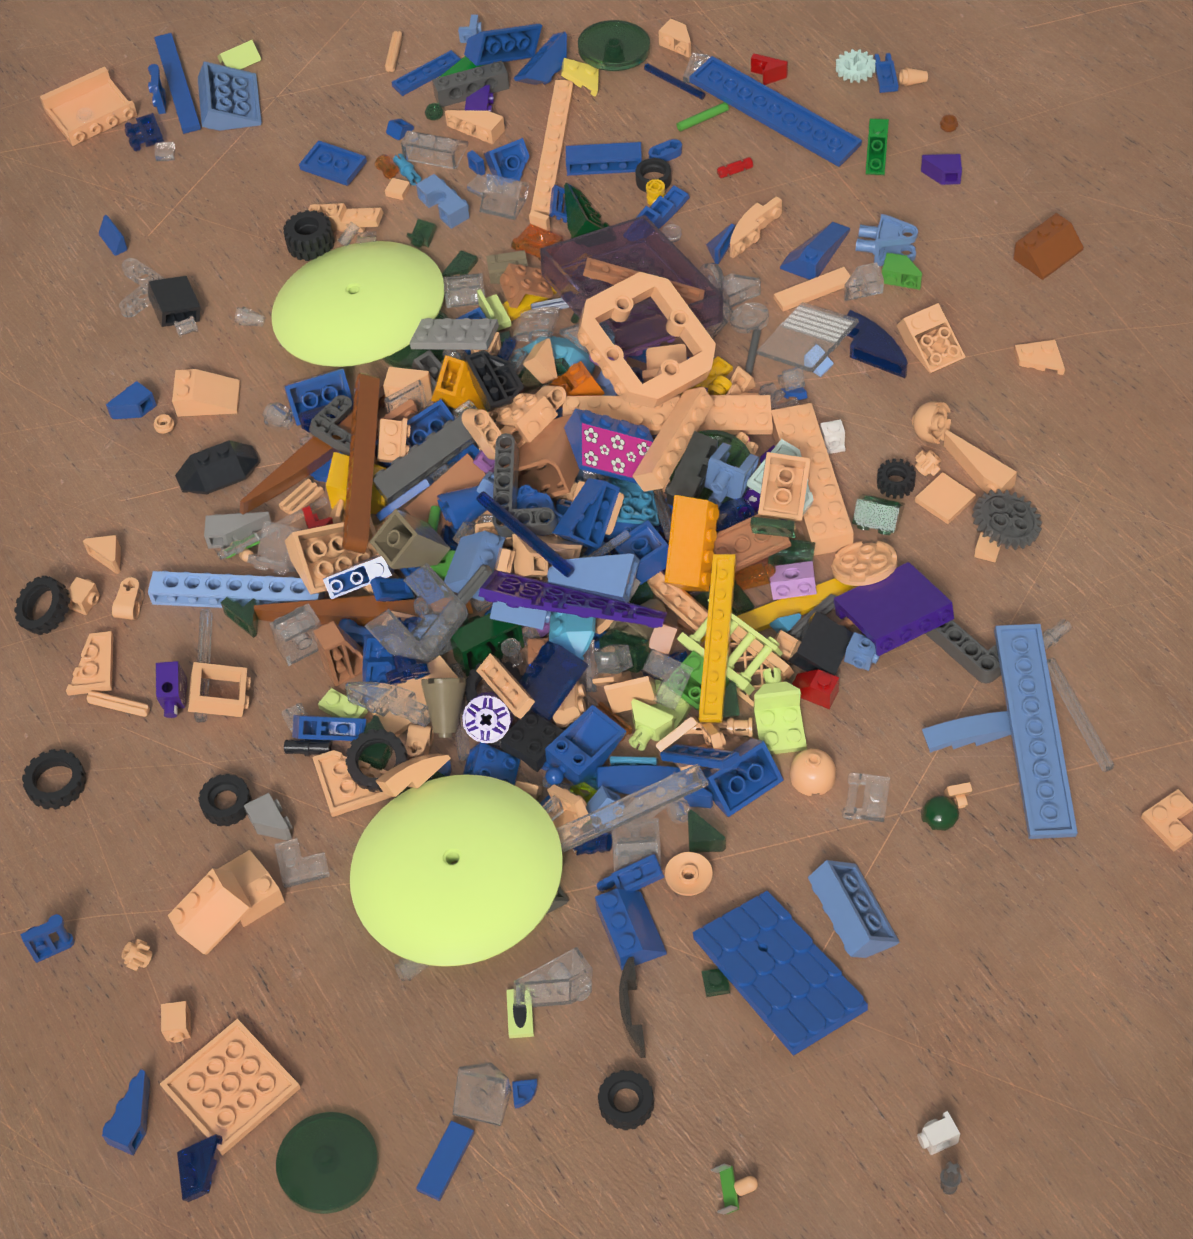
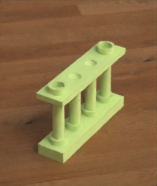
[677,599,783,696]

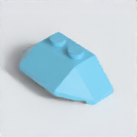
[512,334,595,376]
[549,611,596,672]

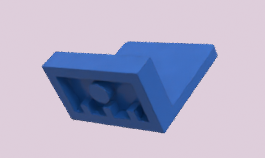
[463,742,520,786]

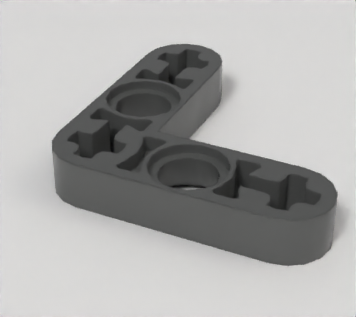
[309,395,352,456]

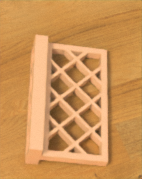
[701,626,794,708]

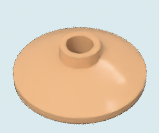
[665,852,713,896]

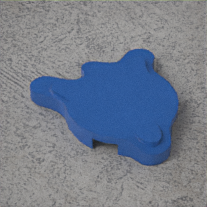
[517,485,564,536]

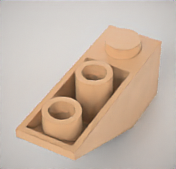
[445,110,505,144]

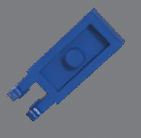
[874,53,898,93]
[596,854,665,891]

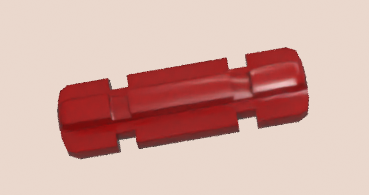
[717,157,753,178]

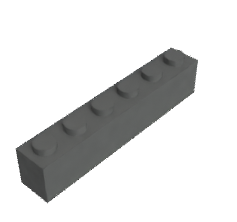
[373,405,477,504]

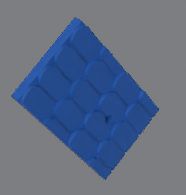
[693,891,868,1056]

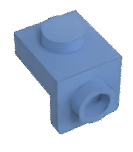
[458,15,482,43]

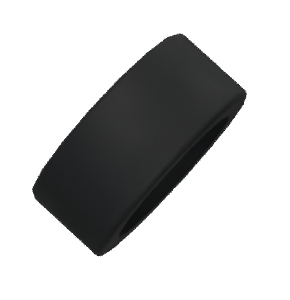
[635,158,672,193]

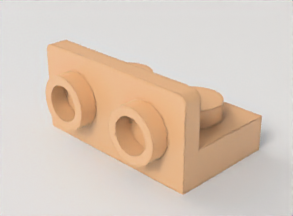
[377,418,410,463]

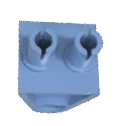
[855,214,918,266]
[704,442,759,507]

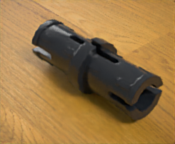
[284,739,332,757]

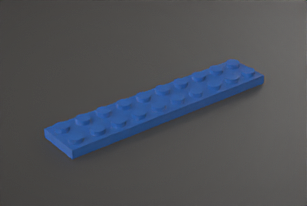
[689,56,862,167]

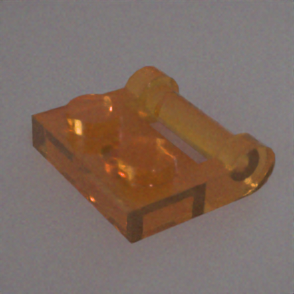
[511,223,563,262]

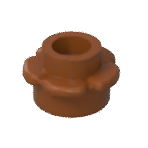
[940,115,958,132]

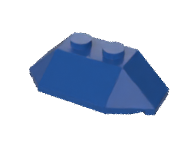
[514,32,567,85]

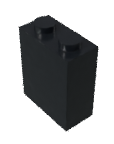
[148,276,201,327]
[788,611,854,676]

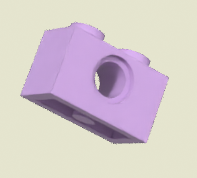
[769,561,817,600]

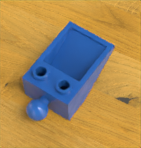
[545,705,626,789]

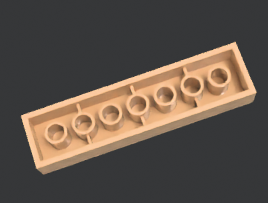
[771,403,854,556]

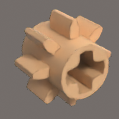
[915,450,941,476]
[122,939,152,971]

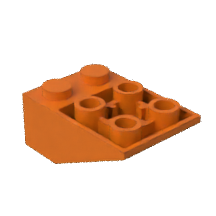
[548,361,605,410]

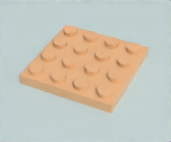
[160,1019,300,1156]

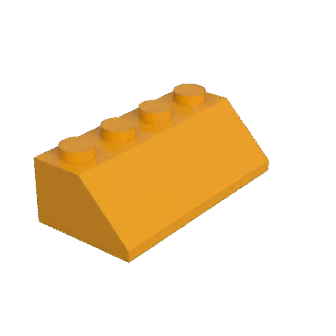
[665,495,719,592]

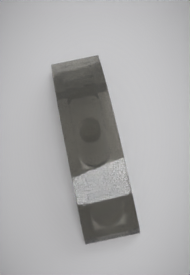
[619,957,646,1058]

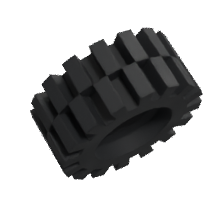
[877,458,916,499]

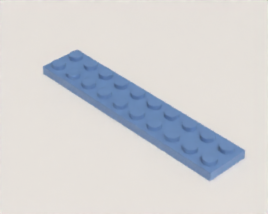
[994,624,1078,839]

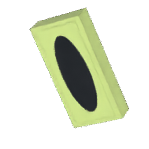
[507,988,534,1039]

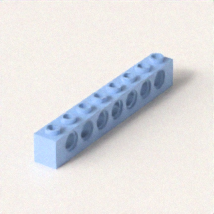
[148,571,325,609]

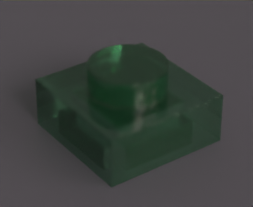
[701,968,730,998]

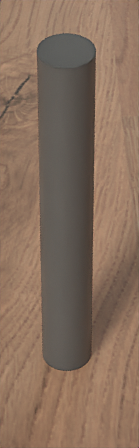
[745,327,761,376]

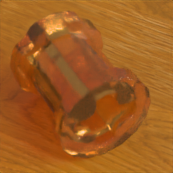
[375,154,399,179]

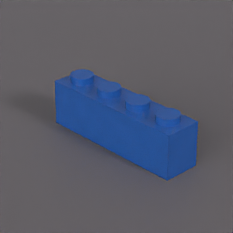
[566,142,642,176]

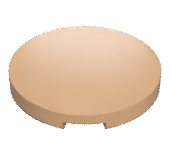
[831,541,898,586]

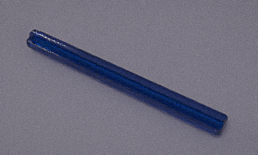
[476,491,575,578]

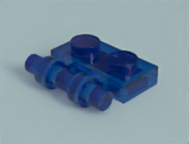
[125,113,164,151]

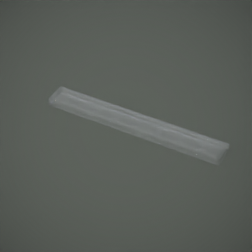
[556,763,709,853]

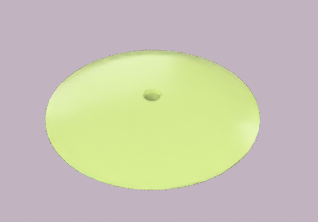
[272,241,445,367]
[350,775,563,966]

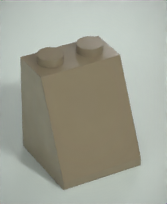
[370,509,450,569]

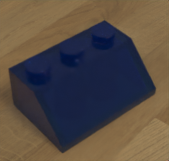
[518,641,589,720]

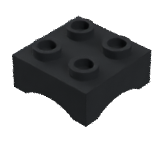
[500,710,564,772]

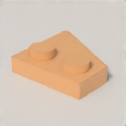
[1014,340,1065,375]

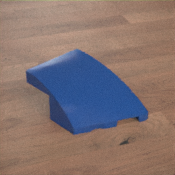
[362,633,413,705]

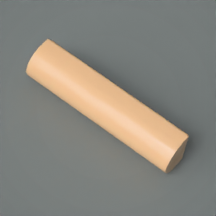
[645,571,708,636]

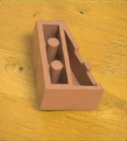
[313,621,363,687]

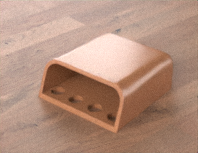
[504,414,580,498]

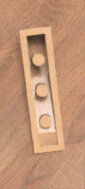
[944,430,1017,494]

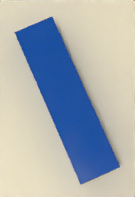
[392,50,461,96]
[660,744,741,770]

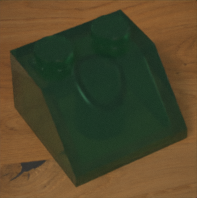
[852,494,905,535]

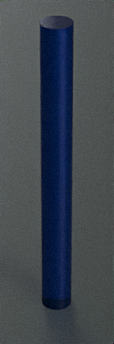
[644,63,706,100]

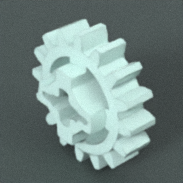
[836,49,876,83]

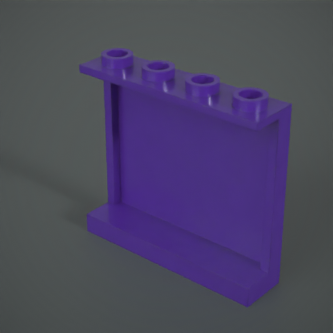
[833,562,954,656]

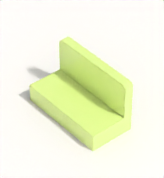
[217,40,261,70]
[477,289,512,331]

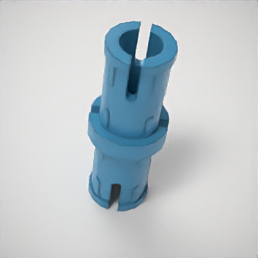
[393,154,421,186]

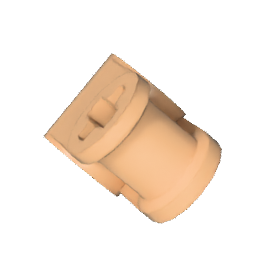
[112,577,144,620]
[405,724,434,760]

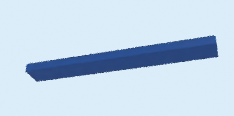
[154,33,201,134]

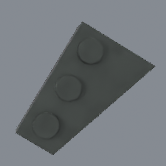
[665,431,718,506]

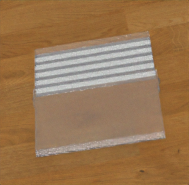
[757,302,859,372]

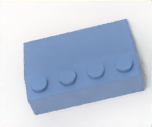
[198,61,262,131]

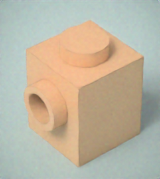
[68,577,100,615]

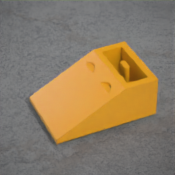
[431,355,487,412]

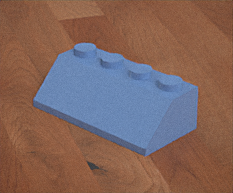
[808,860,900,958]

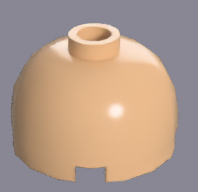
[912,401,951,444]
[790,748,836,796]

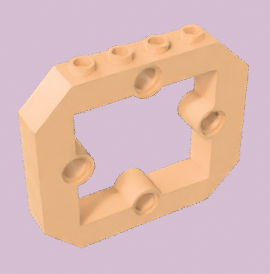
[577,272,716,408]

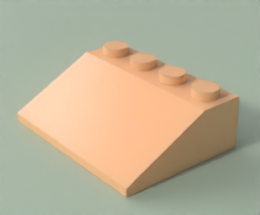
[285,517,376,595]

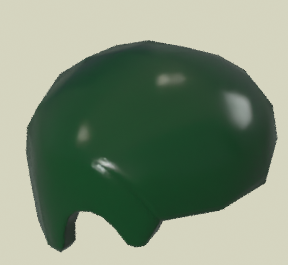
[921,795,959,831]

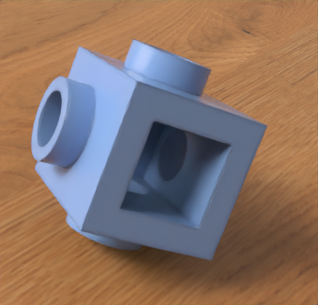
[844,632,880,671]

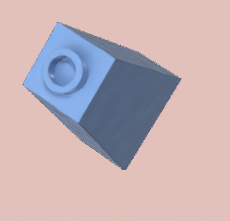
[547,554,640,603]

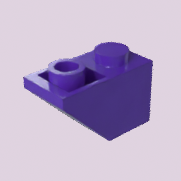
[465,85,494,113]
[921,154,962,185]

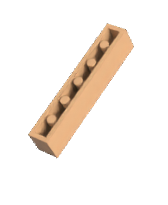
[632,387,714,492]

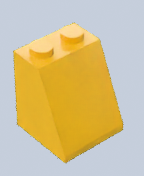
[326,452,387,514]

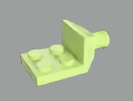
[754,668,807,755]
[629,679,692,751]

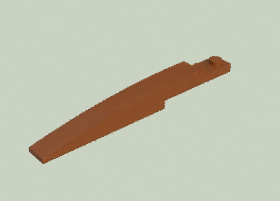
[240,386,387,515]
[254,595,473,627]

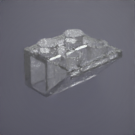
[479,174,529,220]
[443,273,485,308]
[611,818,662,872]

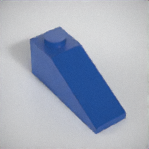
[292,715,366,741]

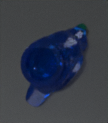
[573,824,613,856]

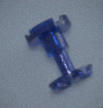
[374,616,430,685]

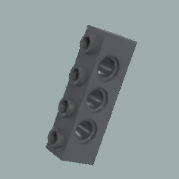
[432,61,509,108]

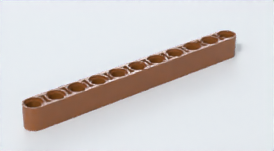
[342,372,380,554]

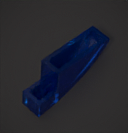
[842,310,908,379]

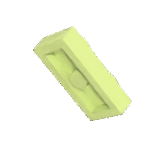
[318,688,368,718]

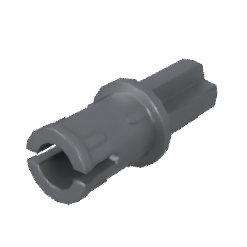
[940,1161,961,1195]

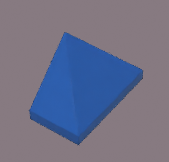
[706,224,735,264]

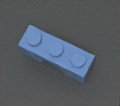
[416,174,469,229]

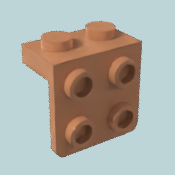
[500,263,553,308]

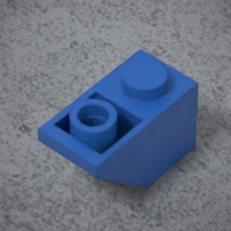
[106,381,157,419]

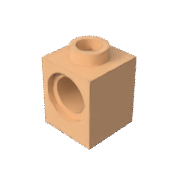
[161,1001,191,1042]

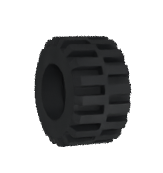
[283,210,335,261]

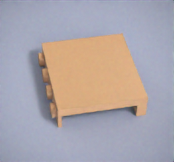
[40,67,137,146]

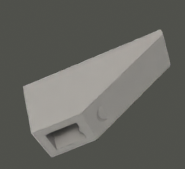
[204,512,273,549]

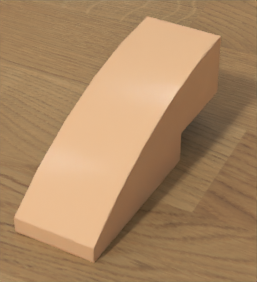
[376,753,451,797]

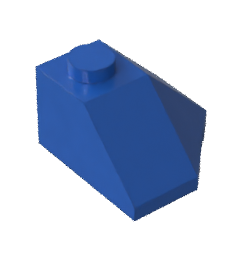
[484,138,530,187]

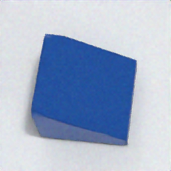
[386,119,414,140]
[684,782,713,808]

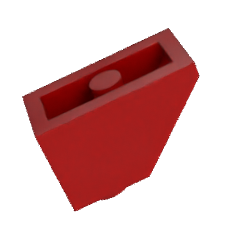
[791,669,839,709]

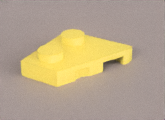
[561,58,599,96]

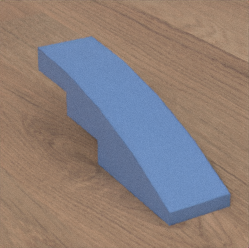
[922,711,1011,753]

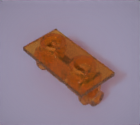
[735,563,776,591]

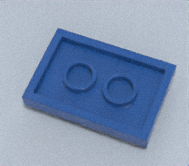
[299,140,367,186]

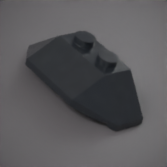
[464,350,525,412]
[175,440,260,495]

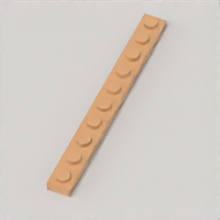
[531,80,574,217]

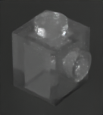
[594,645,633,674]

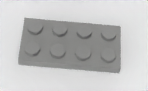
[409,318,499,350]

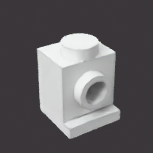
[820,419,846,454]
[917,1111,960,1155]

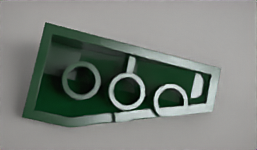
[564,182,616,246]

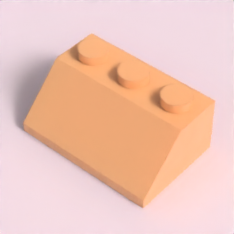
[168,868,252,955]

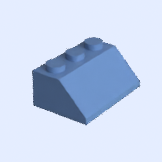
[442,531,505,602]

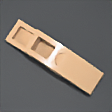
[730,196,782,258]
[308,203,383,233]

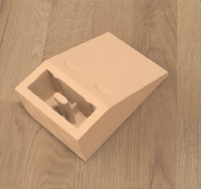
[897,303,965,373]

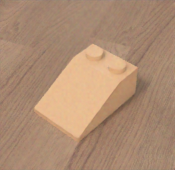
[172,369,240,417]
[758,452,810,522]
[218,850,285,927]

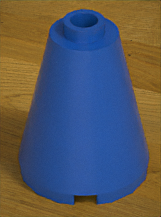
[437,485,493,534]

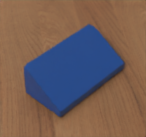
[99,215,128,256]

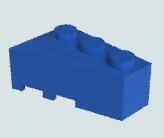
[552,478,620,550]

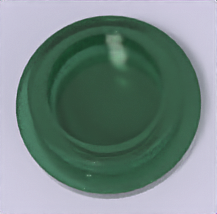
[425,103,443,120]

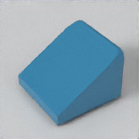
[769,613,802,633]

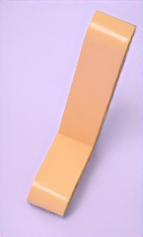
[462,386,566,460]

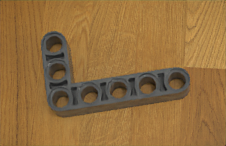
[492,433,558,538]
[925,620,1001,684]

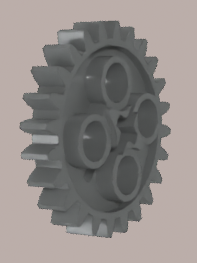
[972,489,1042,550]

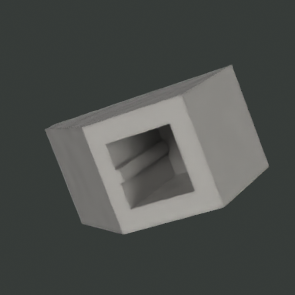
[244,793,292,841]

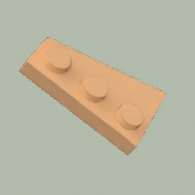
[66,631,113,695]

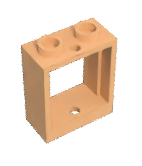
[188,662,251,717]

